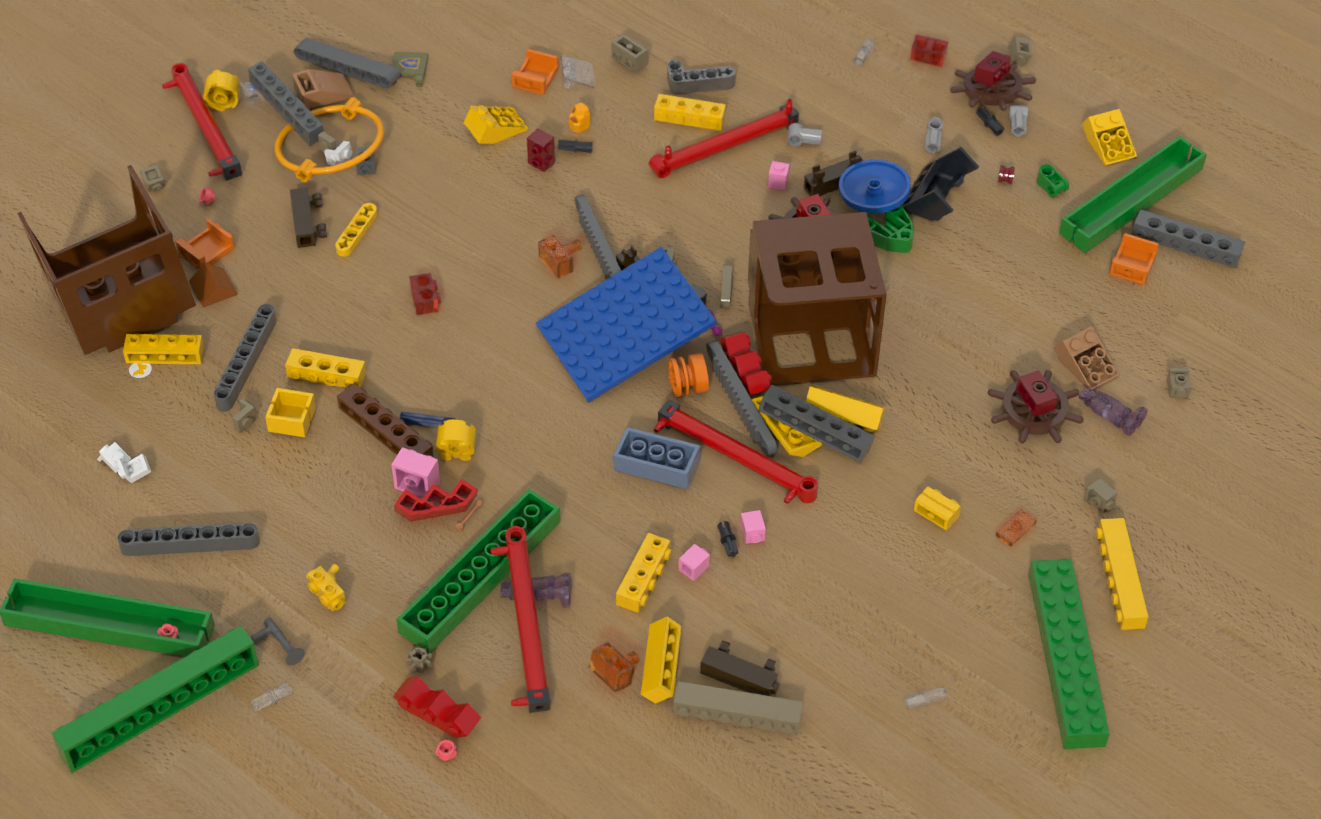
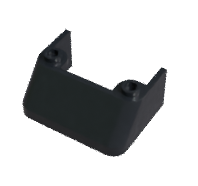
[902,147,979,221]

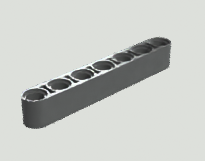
[294,38,400,89]
[214,304,277,411]
[117,523,260,556]

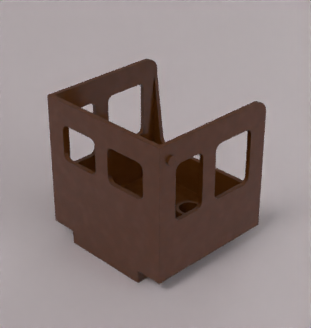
[17,165,196,355]
[748,212,887,385]

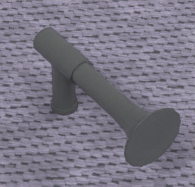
[251,618,305,665]

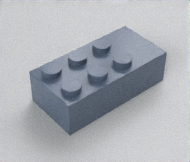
[613,427,701,489]

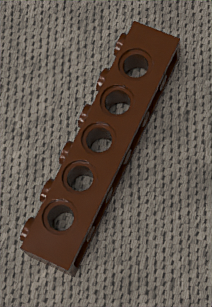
[337,384,433,457]

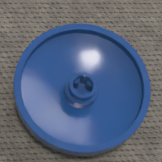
[839,160,911,213]

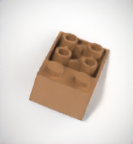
[292,69,354,109]
[1053,326,1120,391]

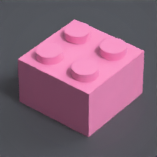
[391,447,440,498]

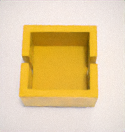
[265,388,316,438]

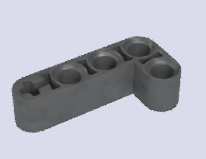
[667,60,735,95]

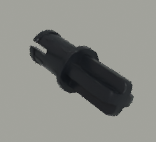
[976,107,1004,136]
[558,139,593,153]
[717,521,738,558]

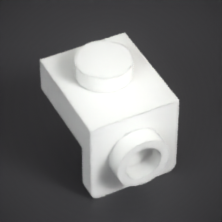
[324,141,353,166]
[97,442,131,473]
[117,454,151,483]

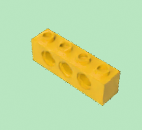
[285,348,366,388]

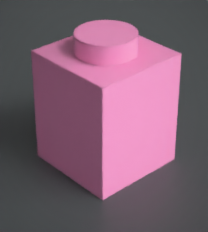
[768,161,790,191]
[740,510,766,544]
[679,544,710,581]

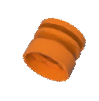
[668,353,709,397]

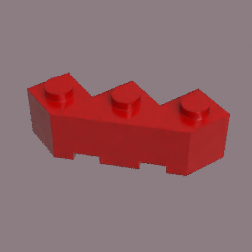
[720,332,772,395]
[394,479,478,522]
[393,676,481,738]

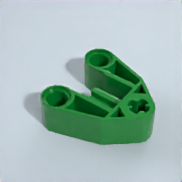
[867,205,914,253]

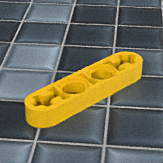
[335,203,377,257]

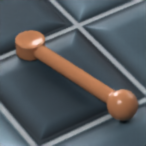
[456,499,483,531]

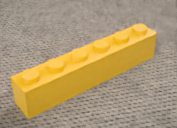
[1095,518,1148,630]

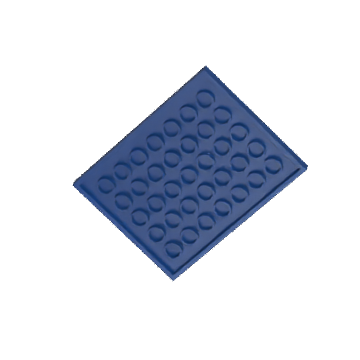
[536,247,717,403]

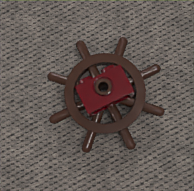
[950,51,1036,111]
[987,370,1084,443]

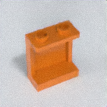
[512,49,559,95]
[175,219,235,269]
[1109,233,1159,285]

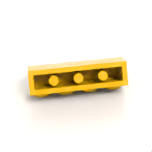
[654,94,726,131]
[123,334,204,364]
[806,385,886,432]
[616,533,672,613]
[641,616,681,704]

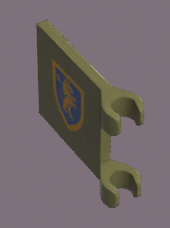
[392,52,428,86]

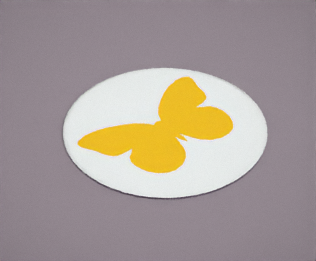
[129,363,152,378]

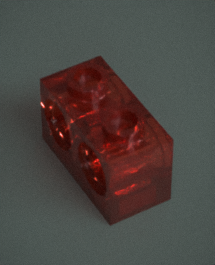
[910,34,949,67]
[409,273,441,315]

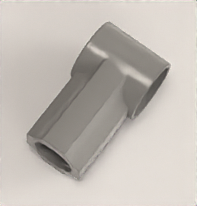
[1009,105,1028,137]
[925,117,943,153]
[787,123,822,146]

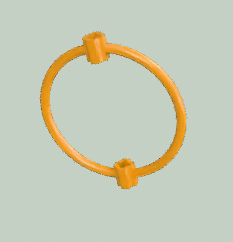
[274,97,384,182]

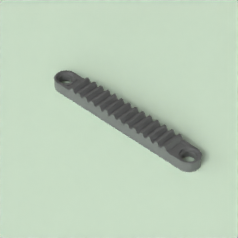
[575,194,621,279]
[706,340,778,457]

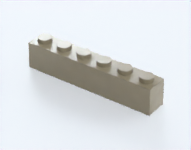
[673,681,803,734]

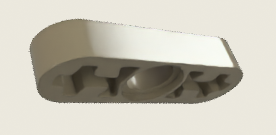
[720,264,732,308]

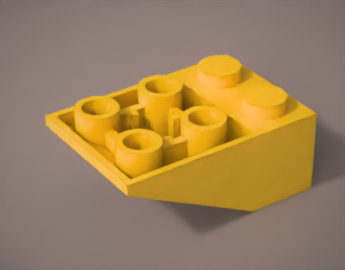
[463,105,529,144]
[1082,109,1137,166]

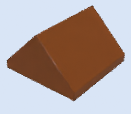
[189,262,238,307]

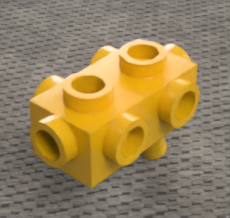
[306,564,346,612]

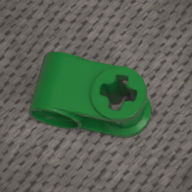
[1036,164,1069,198]

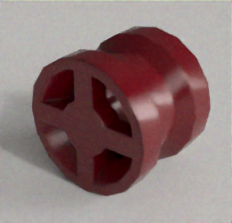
[998,165,1015,184]

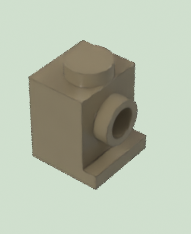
[1008,36,1032,65]
[1167,368,1191,398]
[1084,478,1117,512]

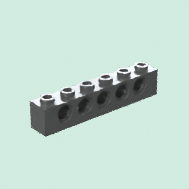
[248,61,323,146]
[1132,209,1245,268]
[758,385,875,463]

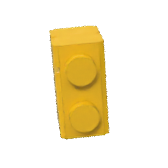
[914,486,961,531]

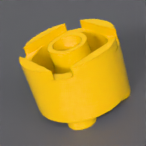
[203,70,240,111]
[435,420,476,461]

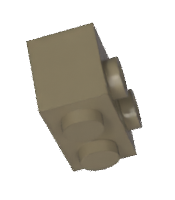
[611,34,648,73]

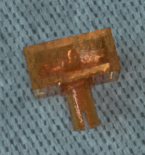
[538,235,582,279]
[589,642,639,693]

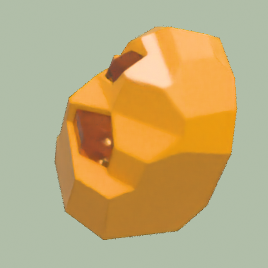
[568,102,590,133]

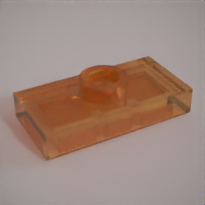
[996,509,1037,547]

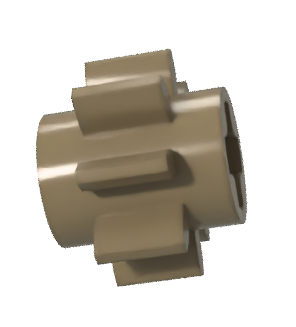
[406,647,433,673]

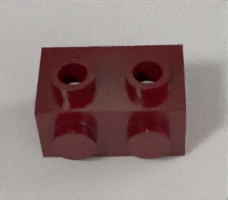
[527,128,555,172]

